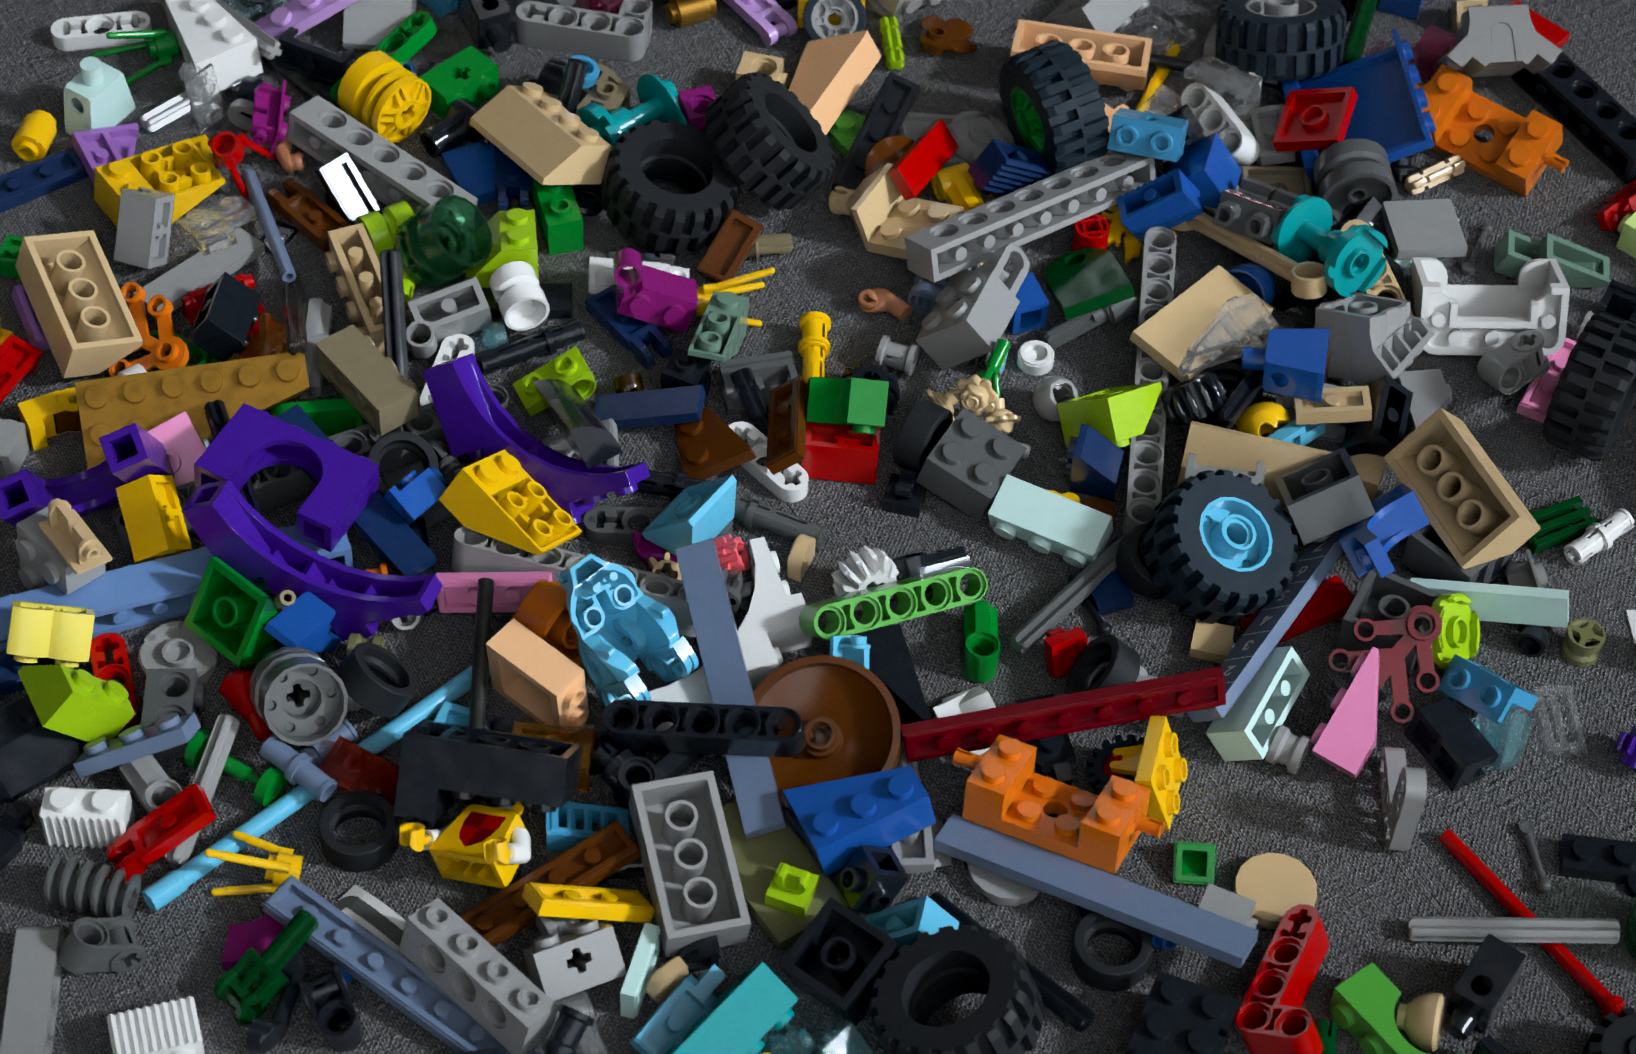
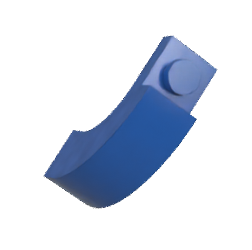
[1338,483,1430,578]

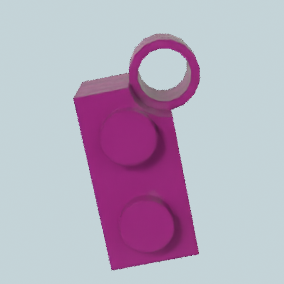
[613,248,698,333]

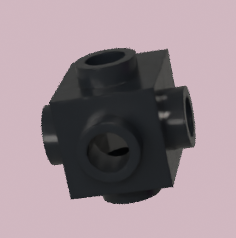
[835,844,909,912]

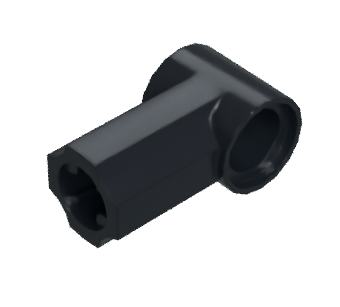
[420,98,483,158]
[892,546,972,594]

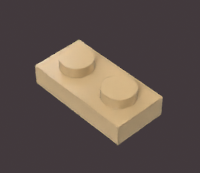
[1293,385,1372,425]

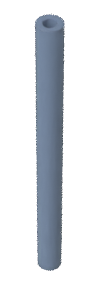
[242,169,297,283]

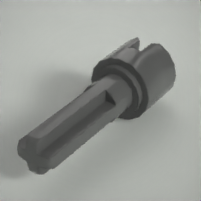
[1041,297,1138,349]

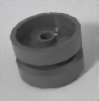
[1312,138,1398,222]

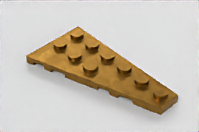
[75,350,310,470]

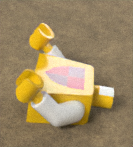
[399,801,531,889]

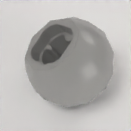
[1032,376,1079,422]

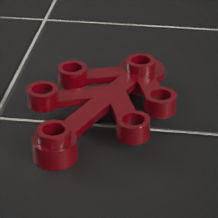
[1327,605,1442,724]

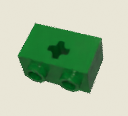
[419,45,500,119]

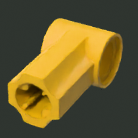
[931,162,985,212]

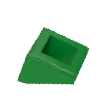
[1171,841,1216,885]

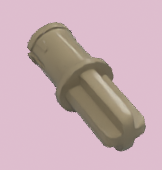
[747,233,793,260]

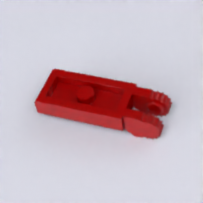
[106,783,217,883]

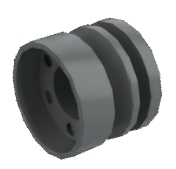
[249,646,348,746]

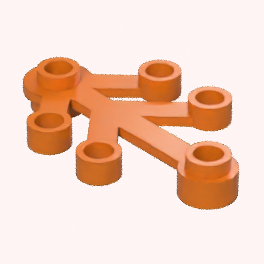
[109,281,189,377]

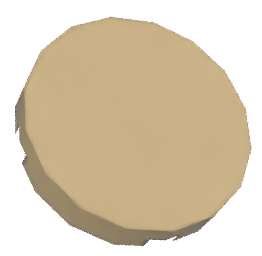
[1234,852,1317,930]

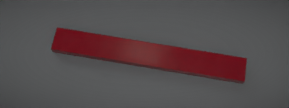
[901,666,1226,763]

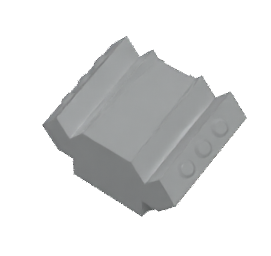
[1432,4,1562,77]
[1314,292,1435,386]

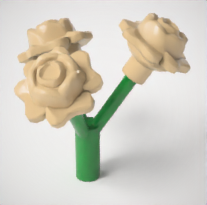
[926,338,1021,434]

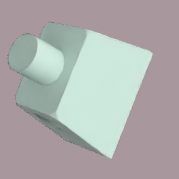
[64,57,135,135]

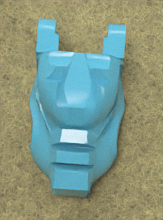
[556,553,699,707]

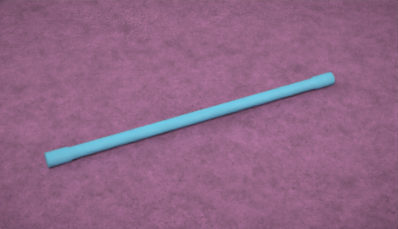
[141,664,490,912]

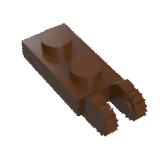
[265,178,351,252]

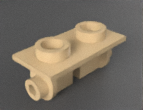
[38,498,113,575]

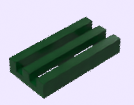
[1525,496,1600,554]

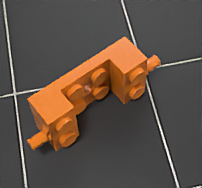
[1416,64,1570,197]
[952,734,1165,874]

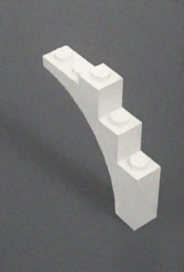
[648,537,812,731]

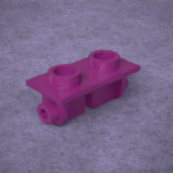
[250,80,291,155]

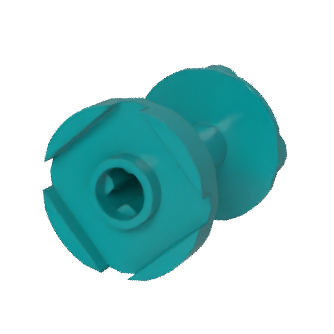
[577,73,687,164]
[1271,194,1388,297]

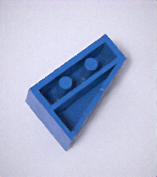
[782,766,936,877]

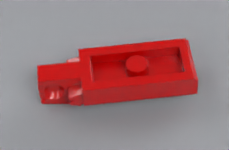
[1594,179,1636,232]

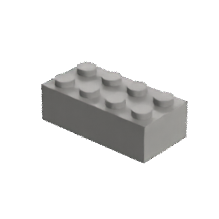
[629,770,751,958]

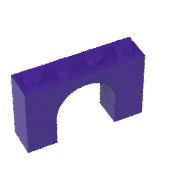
[194,403,379,552]
[0,423,175,528]

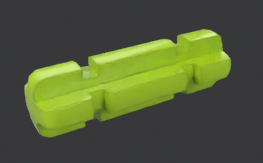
[879,16,905,71]

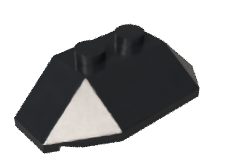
[0,695,89,803]

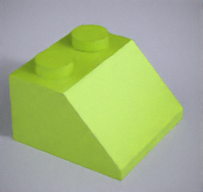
[465,208,539,288]
[1057,382,1162,448]
[18,664,136,742]

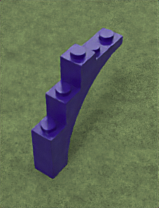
[422,353,650,524]
[182,479,443,641]

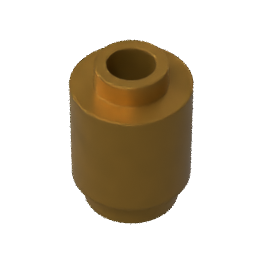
[665,0,717,28]

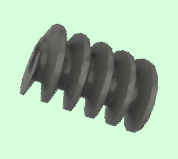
[43,854,142,918]

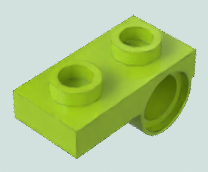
[513,346,596,417]

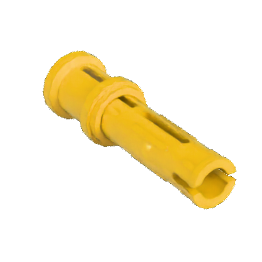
[798,311,831,383]

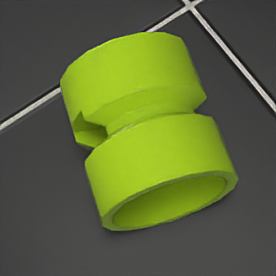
[355,200,421,259]

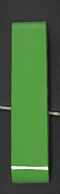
[799,566,988,640]

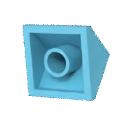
[642,474,737,555]

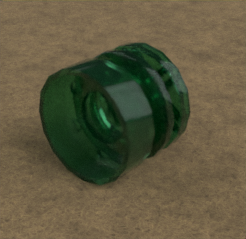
[394,195,492,288]

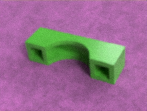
[1328,962,1427,1054]

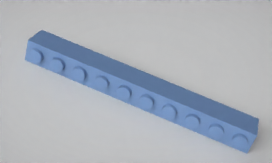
[0,525,354,654]

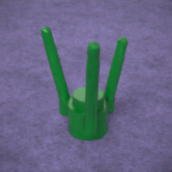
[92,28,179,85]

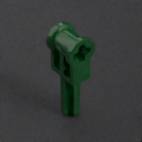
[213,909,319,1025]

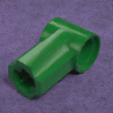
[962,601,1001,683]

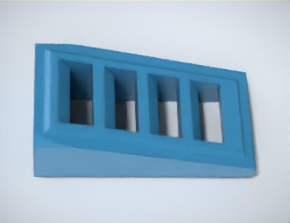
[546,802,629,851]

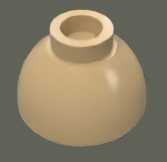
[1396,992,1446,1053]

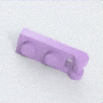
[723,0,798,46]

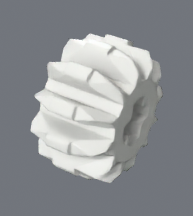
[831,545,899,612]

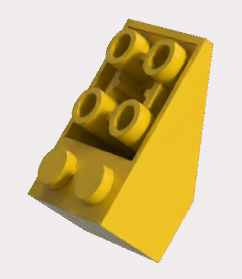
[94,138,226,227]
[439,449,583,556]

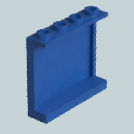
[1281,29,1436,191]

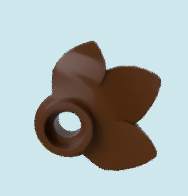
[919,15,977,55]

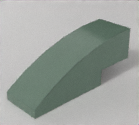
[1494,229,1610,288]

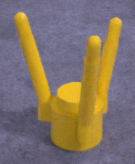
[696,267,775,327]
[205,830,303,896]

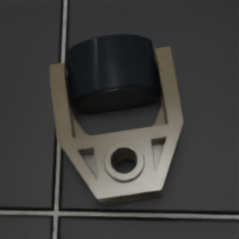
[537,57,631,116]

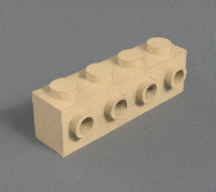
[325,223,408,357]

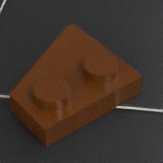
[674,407,756,480]

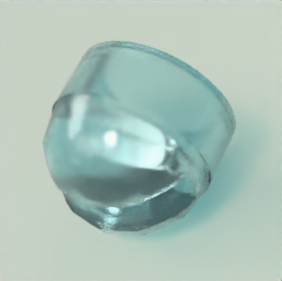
[481,320,509,350]

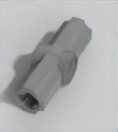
[290,298,333,402]

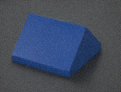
[1168,132,1242,210]

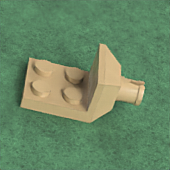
[829,163,965,260]

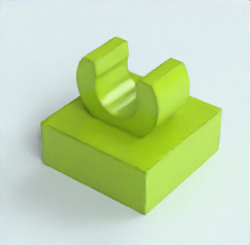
[765,862,820,918]

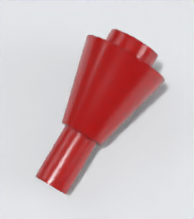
[218,670,272,741]

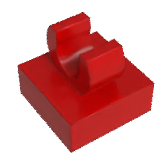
[1044,626,1087,679]

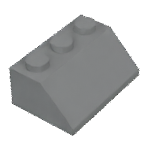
[1041,0,1150,33]

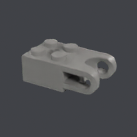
[915,243,1030,370]

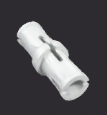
[1564,508,1634,566]

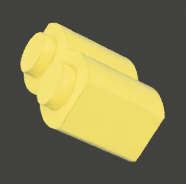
[6,601,95,668]

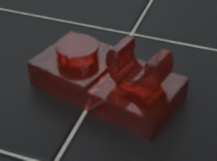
[320,735,399,807]

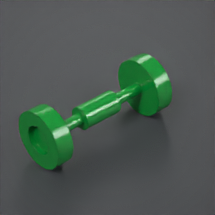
[184,729,288,808]

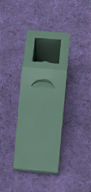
[688,291,749,362]

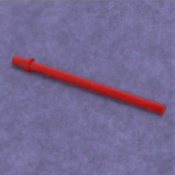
[1438,829,1625,1016]

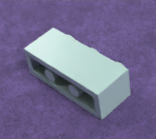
[988,474,1114,568]
[1206,646,1310,762]

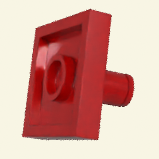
[1272,87,1358,154]

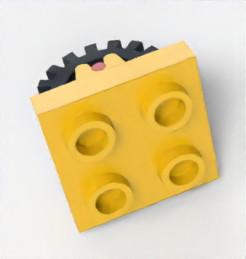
[1085,716,1188,831]

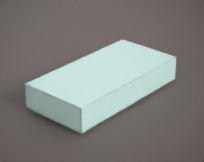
[620,923,661,1019]

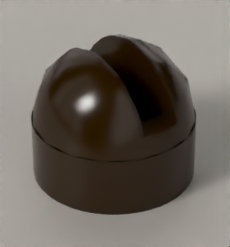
[612,373,644,393]

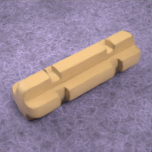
[1404,155,1466,195]

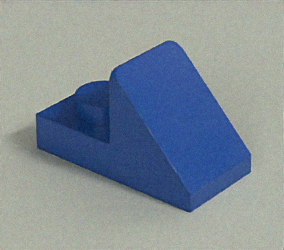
[264,592,341,652]

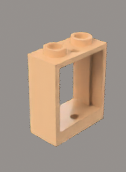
[486,618,590,739]

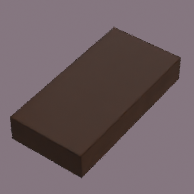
[696,209,763,283]

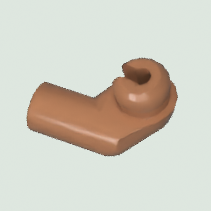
[274,133,306,174]
[857,288,912,321]

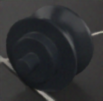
[1390,153,1418,182]

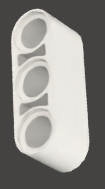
[1181,83,1260,166]

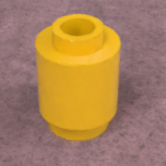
[11,110,57,162]

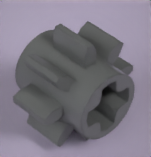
[722,567,754,618]

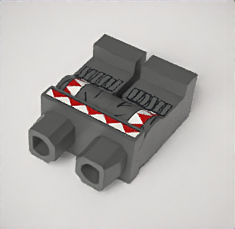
[1213,177,1300,245]

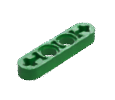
[330,11,437,106]

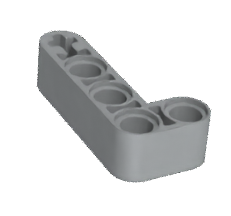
[516,0,652,62]

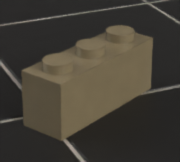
[315,324,420,436]

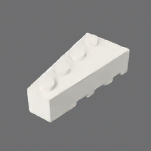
[163,0,263,99]

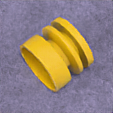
[338,50,431,143]

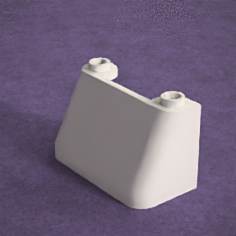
[1411,257,1570,356]

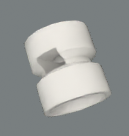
[489,261,550,331]

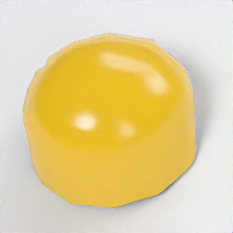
[1235,401,1291,436]

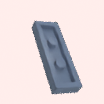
[73,712,201,778]

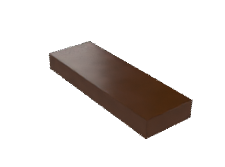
[766,376,807,475]

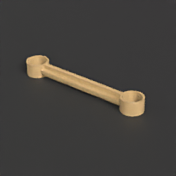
[1171,212,1327,299]

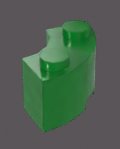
[806,377,889,435]

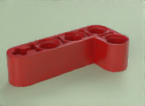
[1235,904,1330,1054]

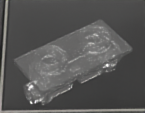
[179,62,226,134]

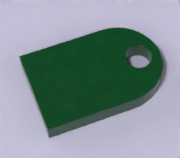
[1045,248,1135,321]

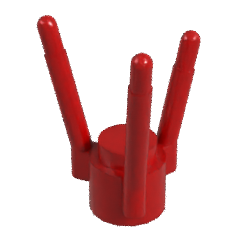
[208,131,277,198]

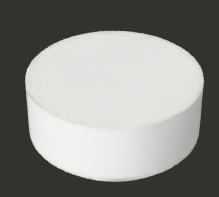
[1017,340,1054,376]

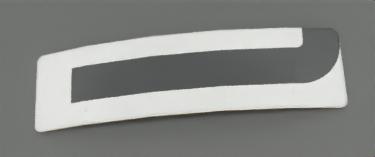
[334,885,409,960]

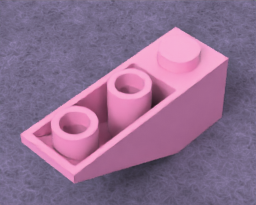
[1310,647,1380,779]

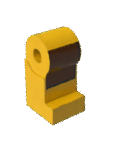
[17,387,82,451]

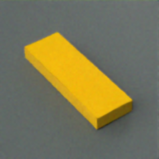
[522,882,655,923]

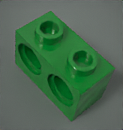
[531,176,584,256]

